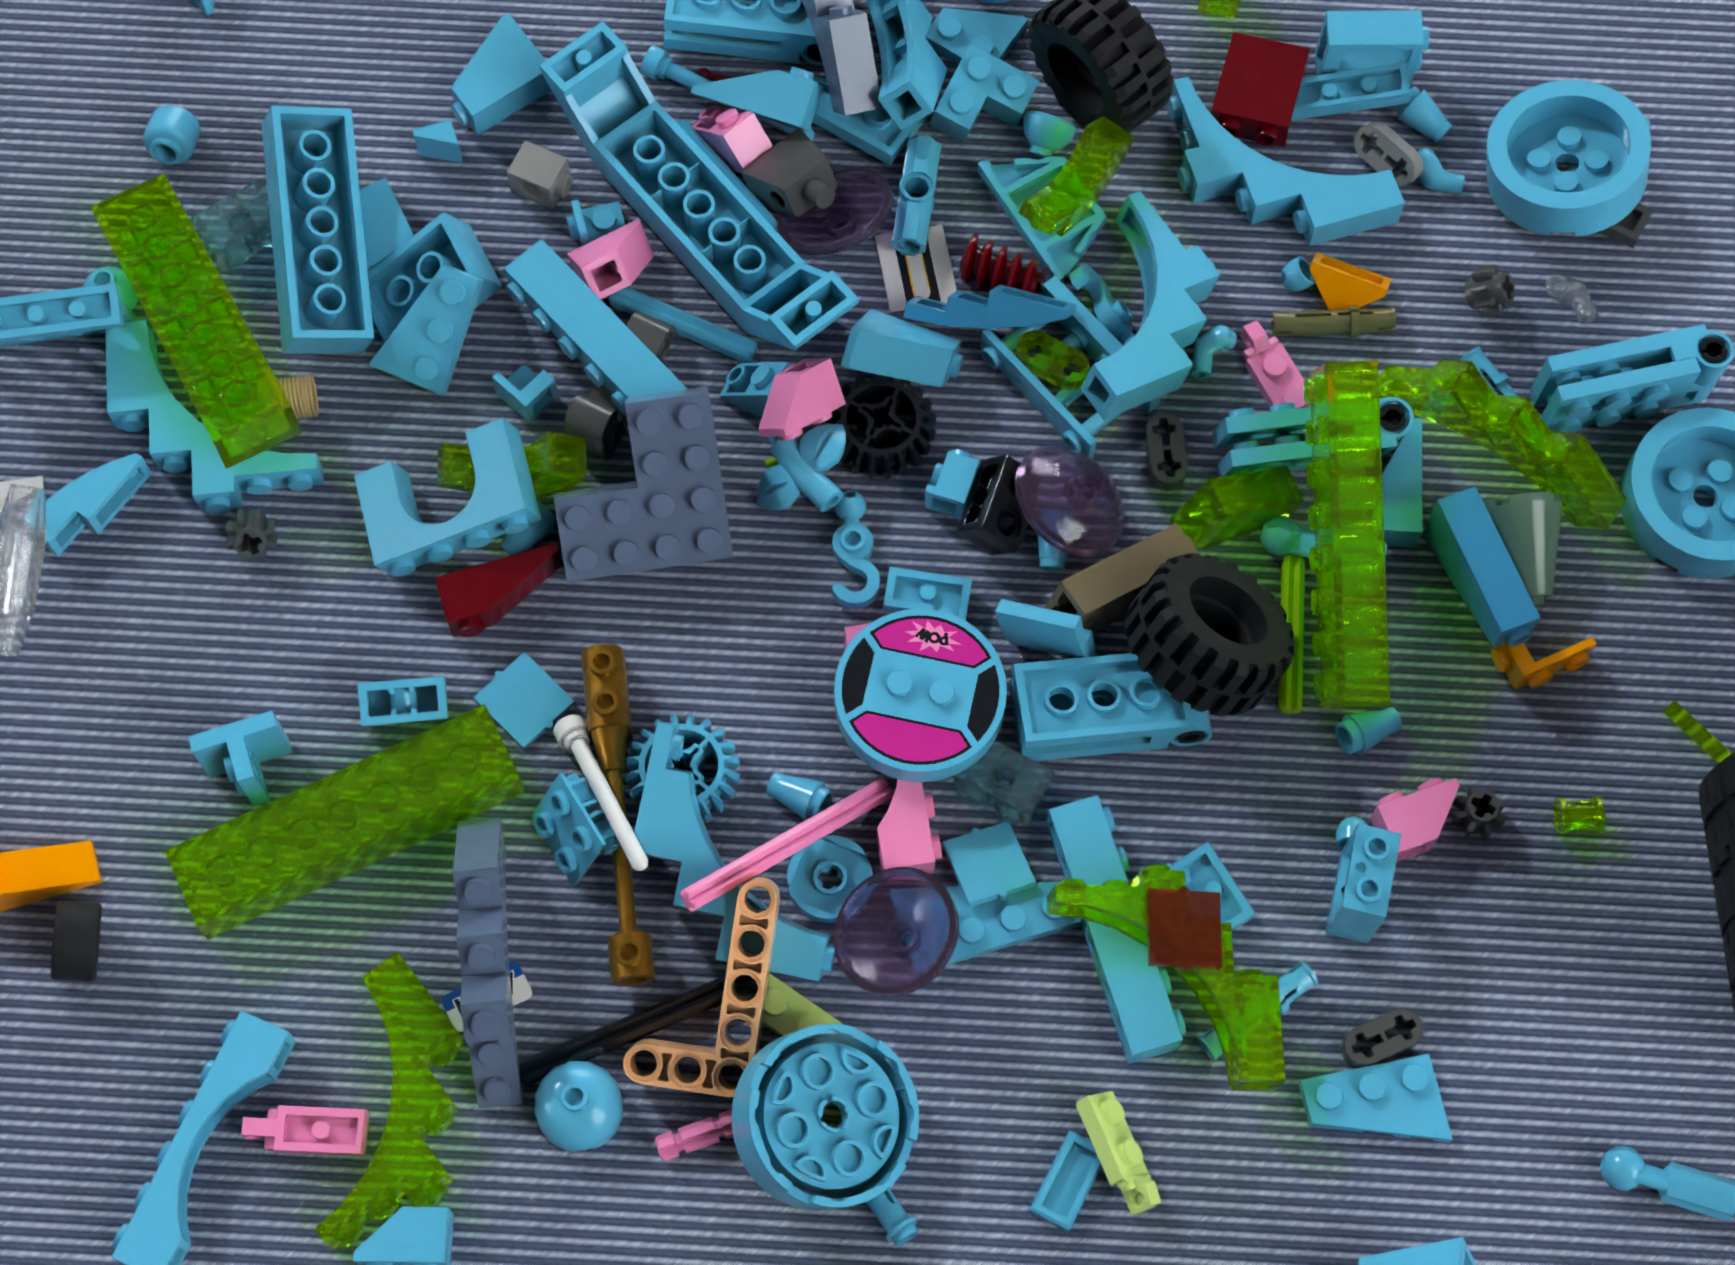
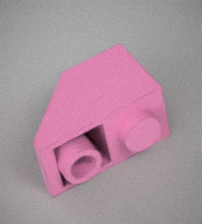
[692,105,773,173]
[567,219,654,299]
[758,358,846,441]
[1370,777,1460,862]

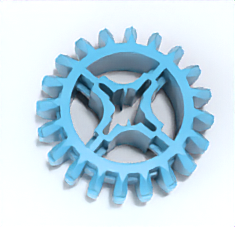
[625,713,740,823]

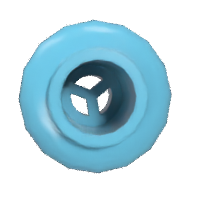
[143,105,201,165]

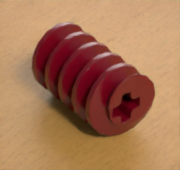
[959,233,1049,294]

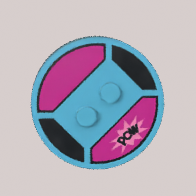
[834,609,1007,782]

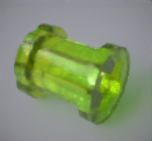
[1553,796,1605,834]

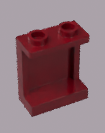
[1211,31,1310,147]

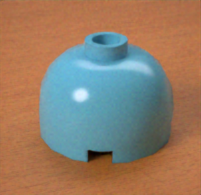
[534,1061,623,1152]

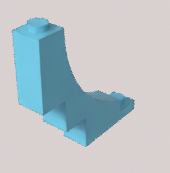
[634,722,836,982]

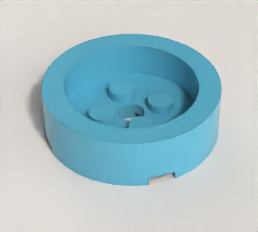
[1486,80,1651,237]
[1619,407,1735,579]
[731,1024,920,1211]

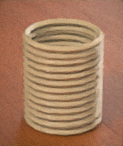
[258,373,319,424]

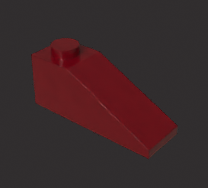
[435,542,562,637]

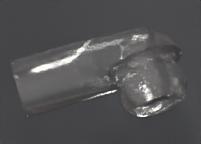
[1545,275,1599,324]

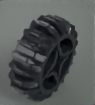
[827,373,936,480]

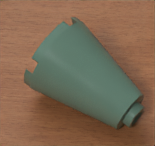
[1483,492,1563,607]

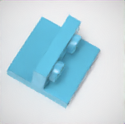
[188,710,292,806]

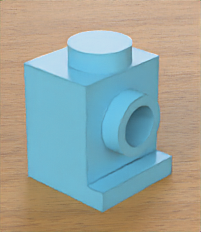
[925,449,980,519]

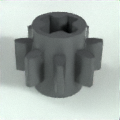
[1464,264,1515,317]
[225,507,278,560]
[1452,784,1507,840]

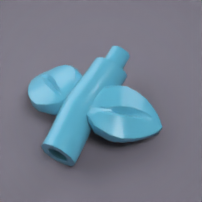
[757,424,846,512]

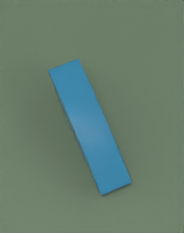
[903,284,1077,329]

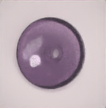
[778,168,894,256]
[1015,445,1124,557]
[833,867,959,997]

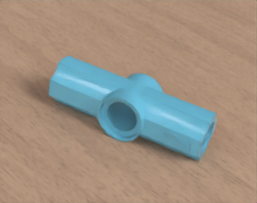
[891,135,942,256]

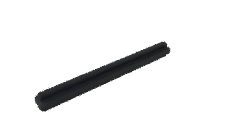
[519,975,758,1086]

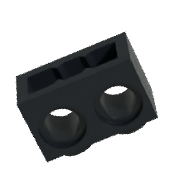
[956,455,1043,556]

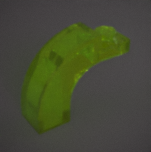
[1018,116,1135,237]
[438,431,587,499]

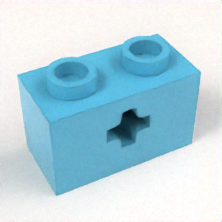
[357,676,449,726]

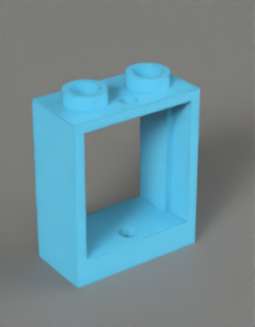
[1315,10,1429,85]
[1325,823,1402,943]

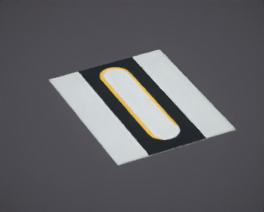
[874,225,957,313]

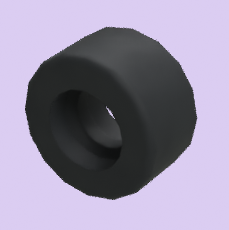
[51,901,102,982]

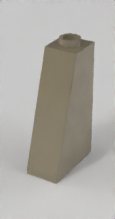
[1045,523,1201,634]

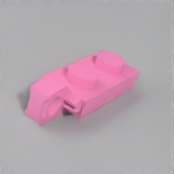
[1240,320,1316,409]
[241,1105,370,1157]

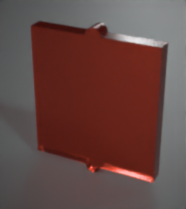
[1146,886,1222,972]

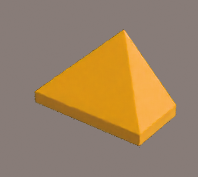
[1309,252,1392,310]

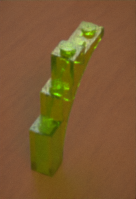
[1367,359,1627,530]
[1046,864,1286,1092]
[315,951,464,1250]

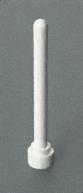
[553,714,648,871]

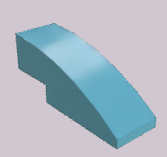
[22,453,152,557]

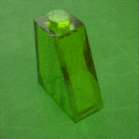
[1169,466,1304,552]

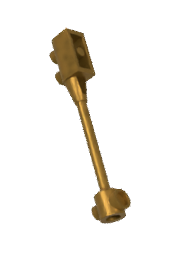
[581,644,655,986]

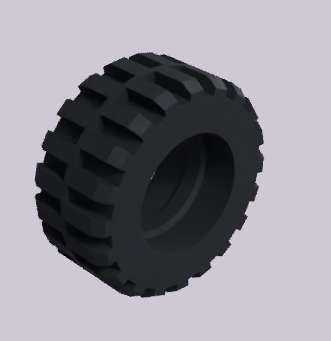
[1028,0,1174,138]
[1125,553,1295,716]

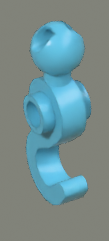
[1069,263,1135,346]
[832,490,880,610]

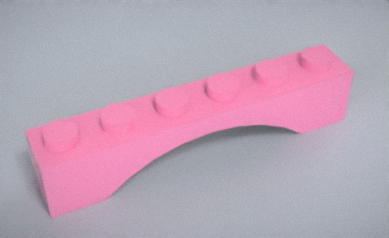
[844,623,942,881]

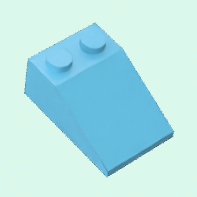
[368,212,503,342]

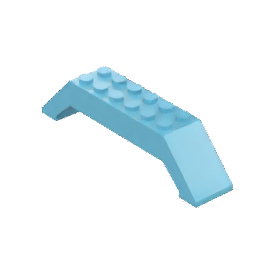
[539,21,859,351]

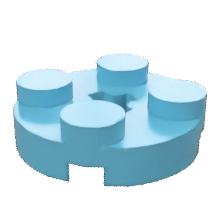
[787,835,874,924]

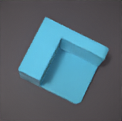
[492,365,559,423]

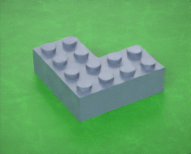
[554,387,733,583]

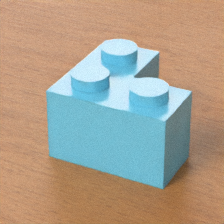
[929,44,1040,143]

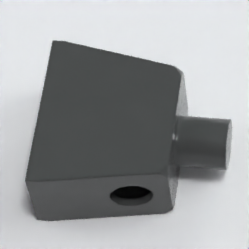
[741,128,838,218]

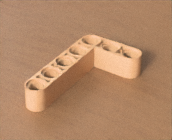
[623,877,780,1098]

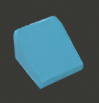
[412,120,463,163]

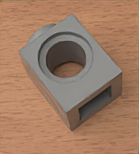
[507,141,573,209]

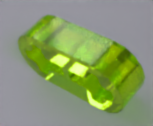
[1016,330,1090,390]

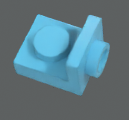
[566,199,625,246]

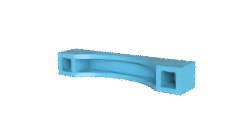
[111,1010,296,1265]

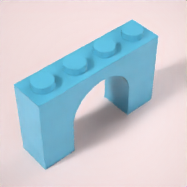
[354,418,542,577]

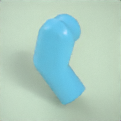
[1418,148,1465,195]
[1191,325,1237,379]

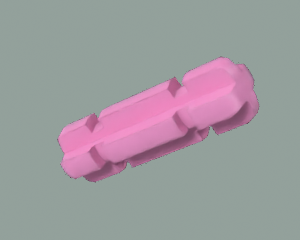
[655,1109,733,1161]

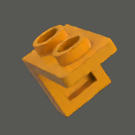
[1491,637,1597,690]

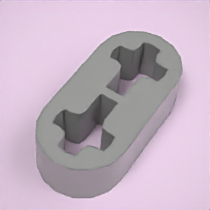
[1354,122,1423,186]

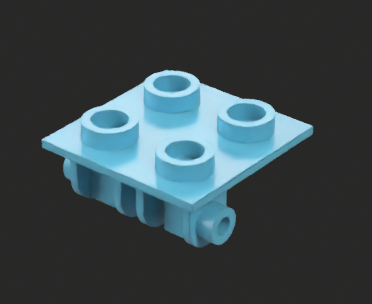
[531,772,620,887]

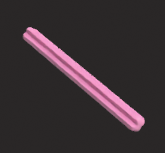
[680,778,893,911]

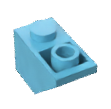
[719,362,791,418]
[353,1206,454,1265]

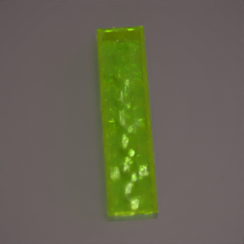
[90,173,302,469]
[1303,361,1390,708]
[164,704,525,940]

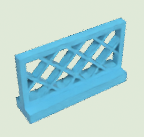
[0,283,139,347]

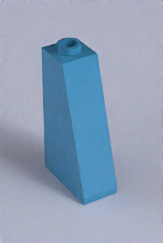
[1422,486,1541,648]

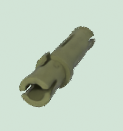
[1271,305,1396,338]

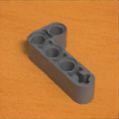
[564,311,675,461]

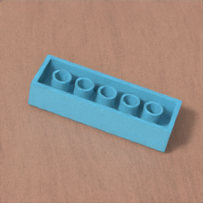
[261,106,374,354]

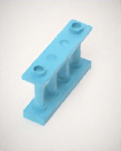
[980,276,1162,462]

